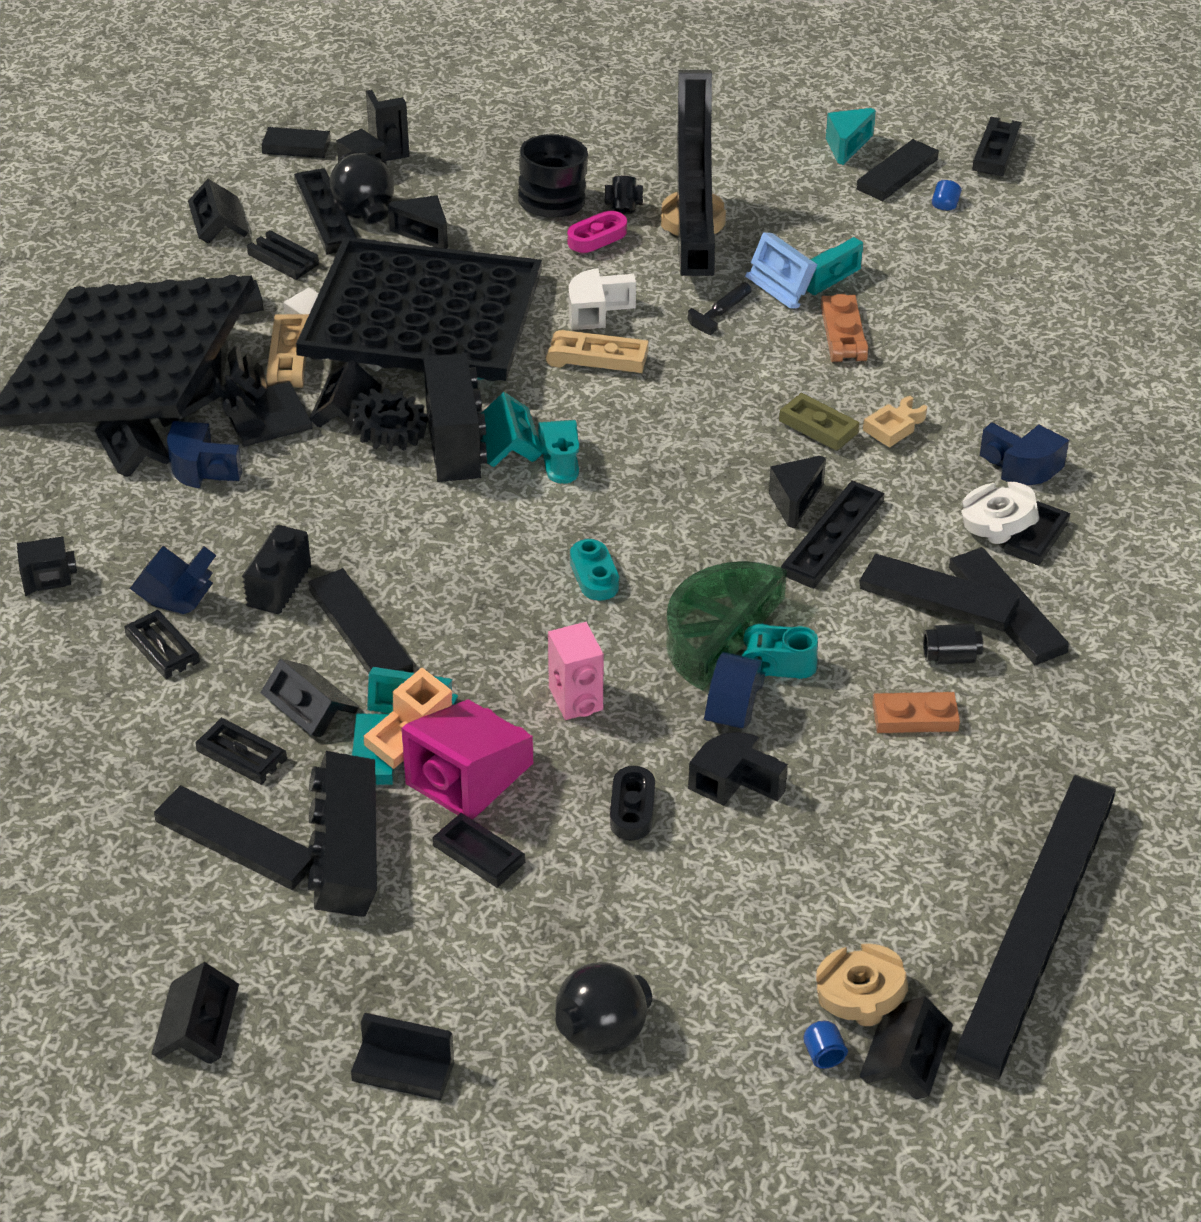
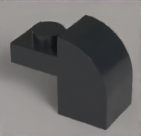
[688,732,788,806]

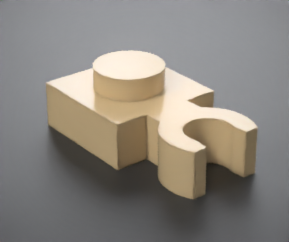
[863,396,927,448]

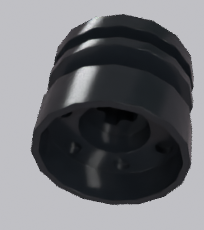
[518,134,588,217]

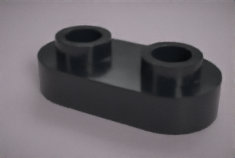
[610,766,655,841]

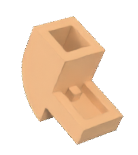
[364,668,452,769]

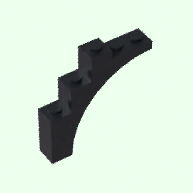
[676,70,715,276]

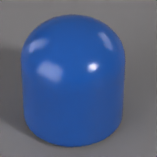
[932,180,962,211]
[803,1020,848,1069]

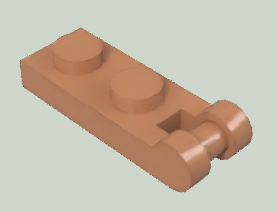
[821,294,868,362]

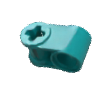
[538,419,579,484]
[742,624,818,679]

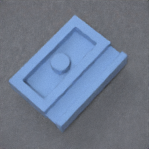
[745,232,817,309]

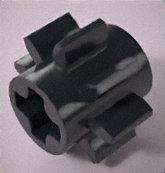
[605,176,643,214]

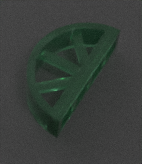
[666,561,787,691]

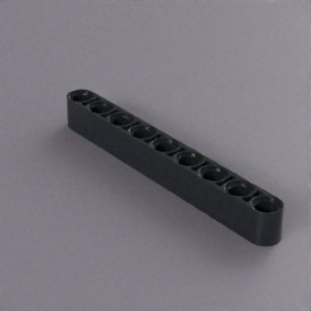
[954,775,1116,1080]

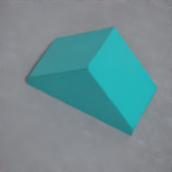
[826,108,876,165]

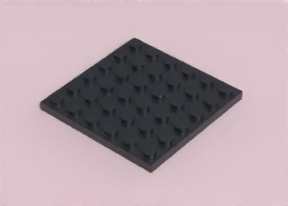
[296,237,542,381]
[0,275,256,427]

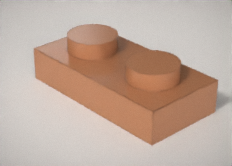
[873,692,960,733]

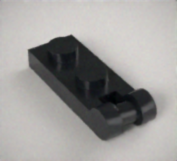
[972,116,1022,176]

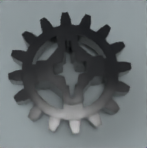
[348,388,428,452]

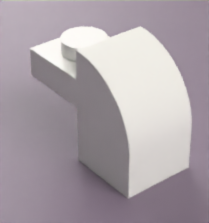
[569,268,636,330]

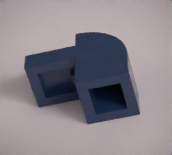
[167,421,242,488]
[979,422,1069,485]
[129,546,216,614]
[704,652,766,729]

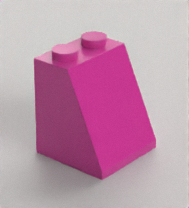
[401,699,533,820]

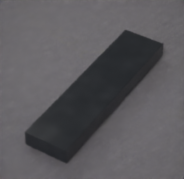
[294,168,357,255]
[780,480,885,589]
[949,547,1069,666]
[859,553,1020,632]
[308,568,414,674]
[154,785,314,891]

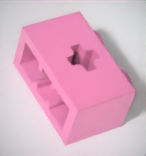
[548,622,604,720]

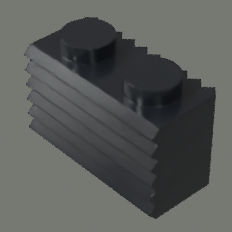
[242,525,312,614]

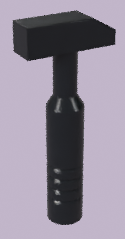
[687,282,752,335]

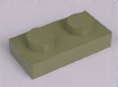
[779,393,860,451]

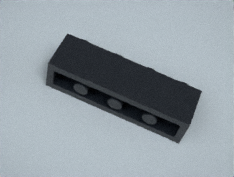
[308,751,377,917]

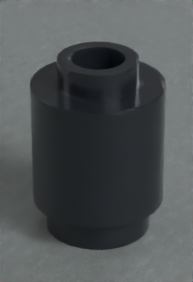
[923,623,983,665]

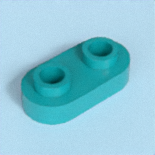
[570,539,619,601]

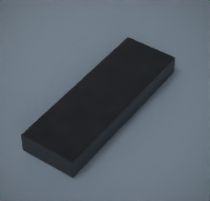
[856,139,939,202]

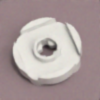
[962,482,1039,544]

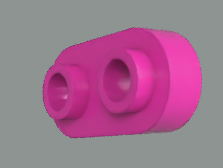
[567,211,627,253]

